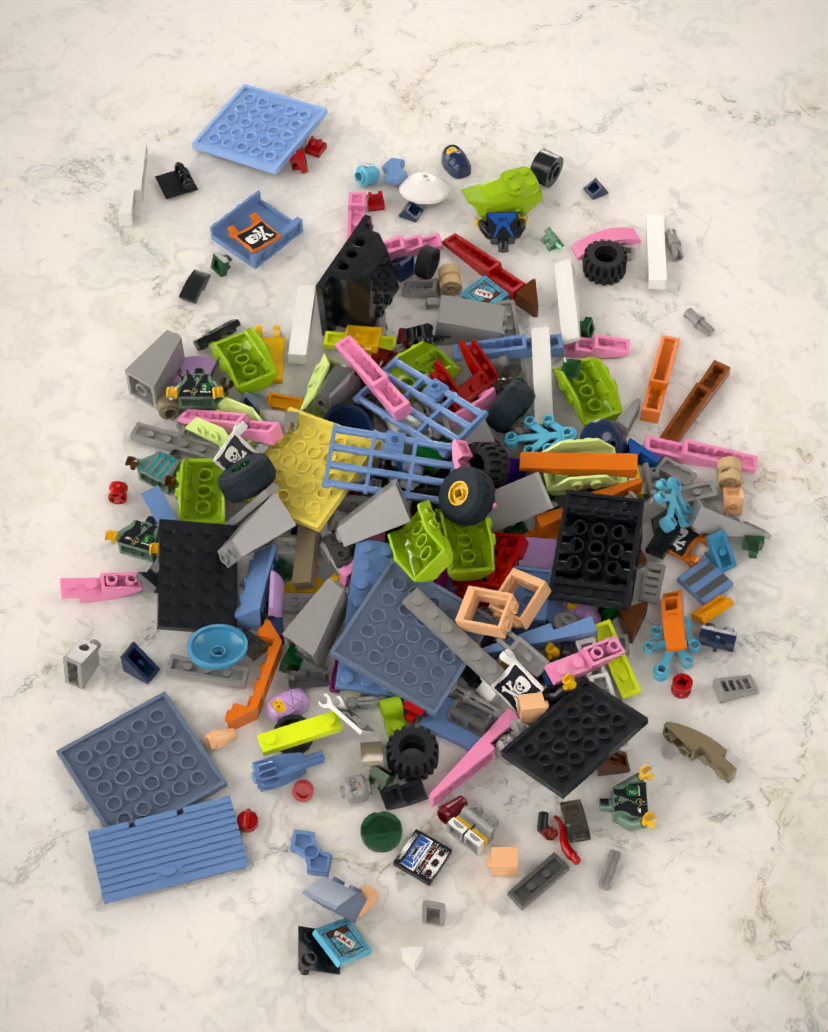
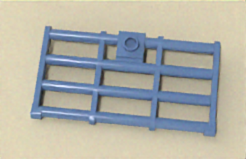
[353,356,489,459]
[322,423,455,504]

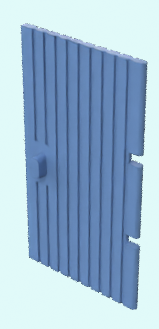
[88,796,249,904]

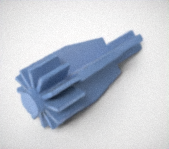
[251,751,325,792]

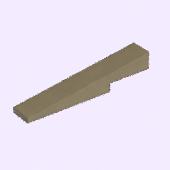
[292,524,320,590]

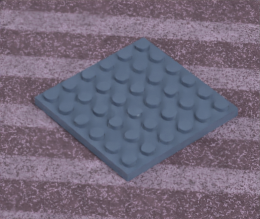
[329,558,496,718]
[56,691,228,828]

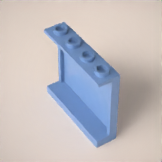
[210,190,303,269]

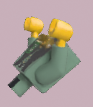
[166,368,224,409]
[104,516,159,563]
[599,765,657,832]

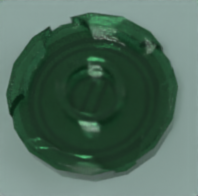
[360,811,403,853]

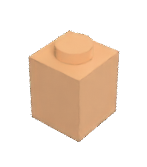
[517,692,549,724]
[487,847,518,876]

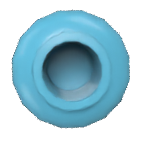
[354,163,380,187]

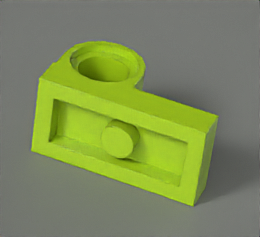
[379,696,408,739]

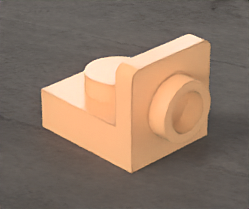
[722,487,744,515]

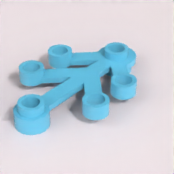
[504,414,577,452]
[654,477,692,533]
[643,616,701,682]

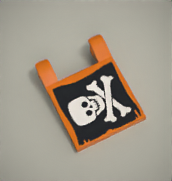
[227,212,281,254]
[668,526,709,568]

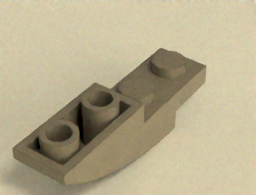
[662,722,737,784]

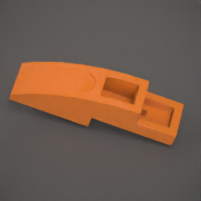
[661,590,687,653]

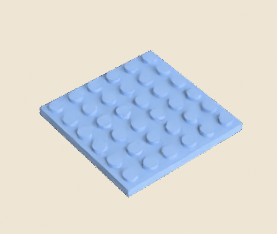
[192,84,328,175]

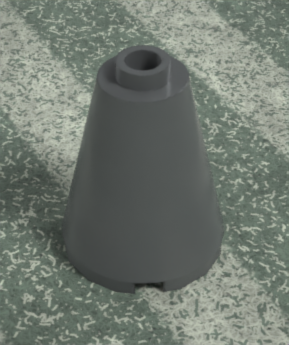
[315,364,361,410]

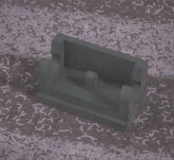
[448,698,495,737]

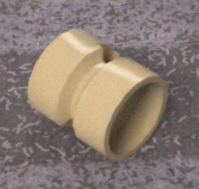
[438,263,462,296]
[717,456,742,490]

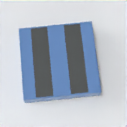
[677,558,734,606]

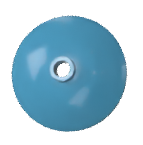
[187,624,248,670]

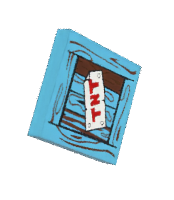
[460,275,509,304]
[312,918,372,968]

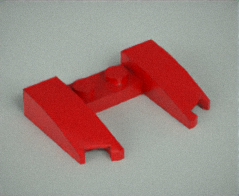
[430,339,500,413]
[453,532,529,607]

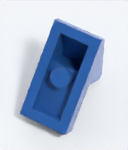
[628,438,660,467]

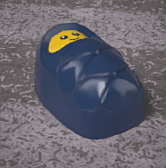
[441,144,471,179]

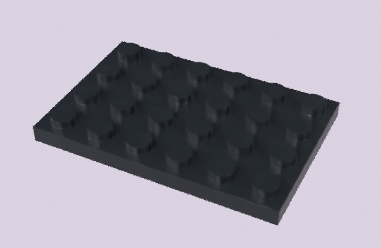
[157,519,237,632]
[500,678,648,799]

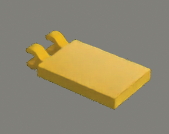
[255,325,286,384]
[343,325,383,357]

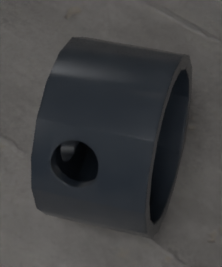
[530,149,563,188]

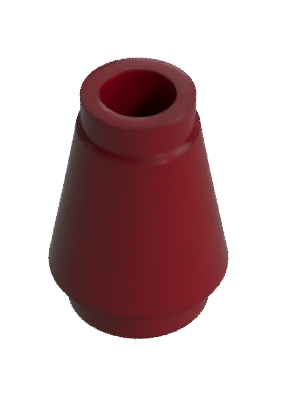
[437,795,468,824]

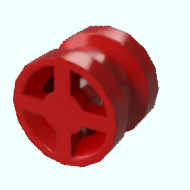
[108,481,128,504]
[671,673,693,699]

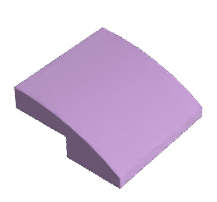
[172,356,219,386]
[518,537,557,570]
[268,571,285,618]

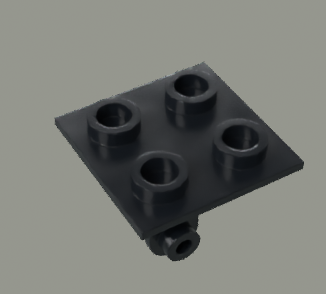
[155,162,198,200]
[400,323,451,346]
[298,926,340,975]

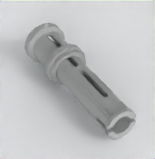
[448,681,505,720]

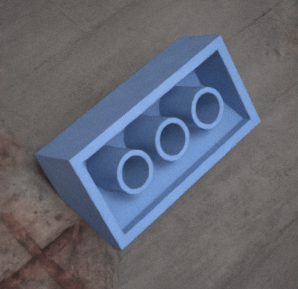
[235,544,279,631]

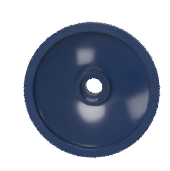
[323,404,374,431]
[580,419,628,454]

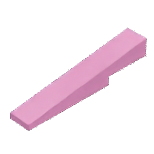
[334,335,412,422]
[177,409,283,446]
[643,435,758,473]
[429,708,520,808]

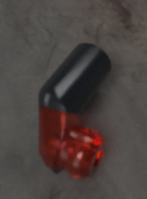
[537,811,558,841]

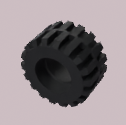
[582,239,628,286]
[468,442,510,489]
[386,724,439,782]

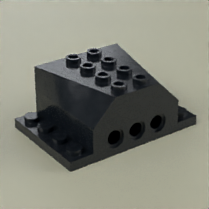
[315,215,400,336]
[547,490,645,610]

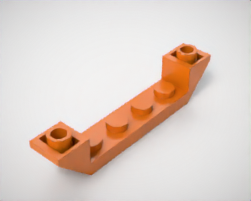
[225,619,283,730]

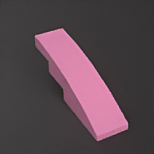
[383,232,443,260]
[561,334,630,358]

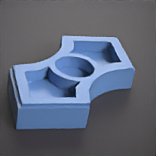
[382,158,408,186]
[290,829,332,877]

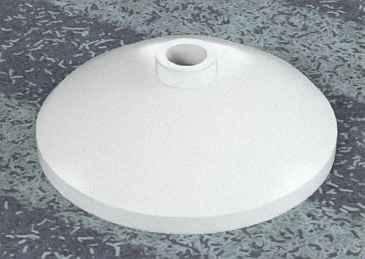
[399,173,450,204]

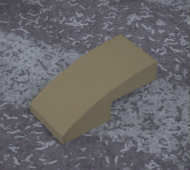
[360,741,383,767]

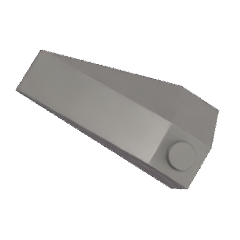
[690,498,772,539]

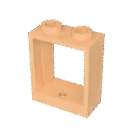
[488,568,551,630]
[455,586,519,639]

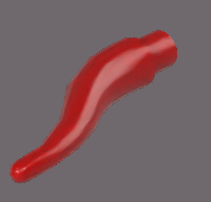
[554,815,581,865]

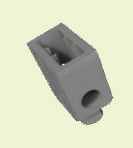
[63,639,101,690]

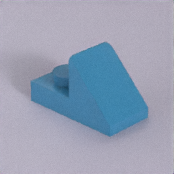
[704,530,737,572]

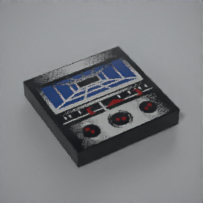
[393,829,452,886]

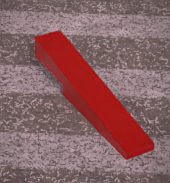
[442,233,526,302]

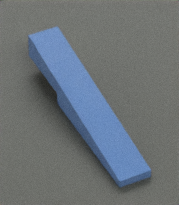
[453,333,564,361]
[141,485,178,527]
[482,616,598,658]

